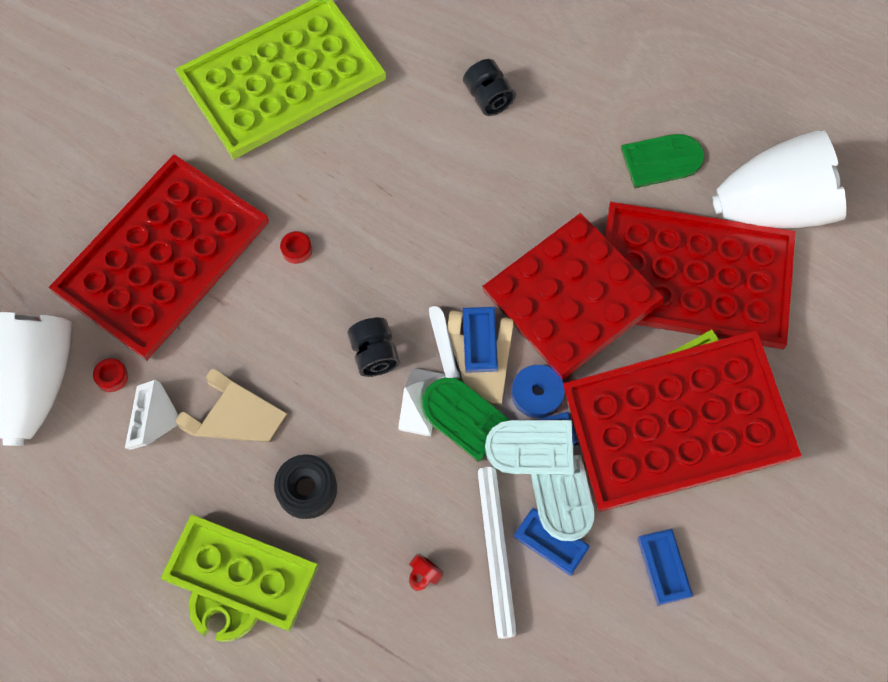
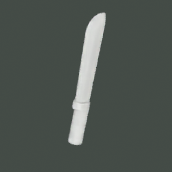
[429,306,460,380]

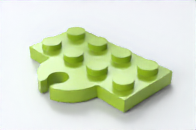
[160,514,319,643]

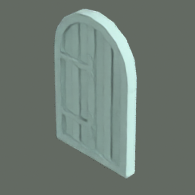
[485,420,574,474]
[530,455,594,541]

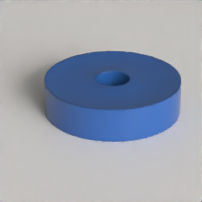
[511,365,565,418]

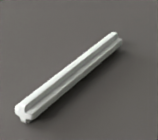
[478,467,517,639]

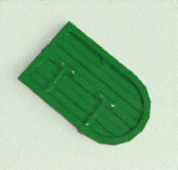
[621,134,704,189]
[422,377,510,462]

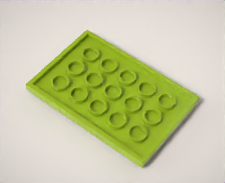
[175,0,386,160]

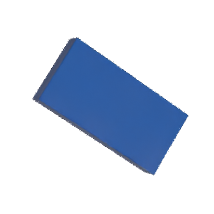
[463,307,498,373]
[513,507,590,577]
[638,529,693,606]

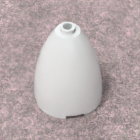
[712,130,846,229]
[0,312,72,446]

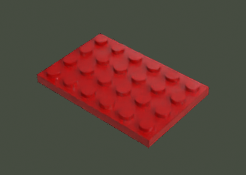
[48,154,269,361]
[604,201,796,350]
[563,330,802,512]

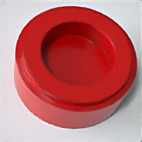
[280,231,312,264]
[93,358,128,392]

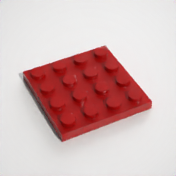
[482,212,664,380]

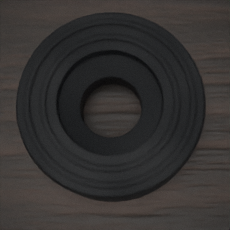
[274,454,337,519]

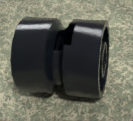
[463,58,516,116]
[347,317,400,377]

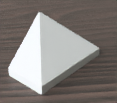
[398,368,444,437]
[125,380,178,450]

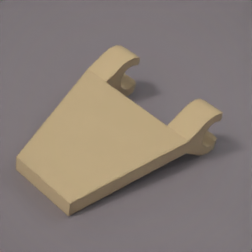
[447,311,513,405]
[175,369,287,442]

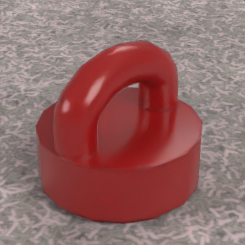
[409,553,444,591]

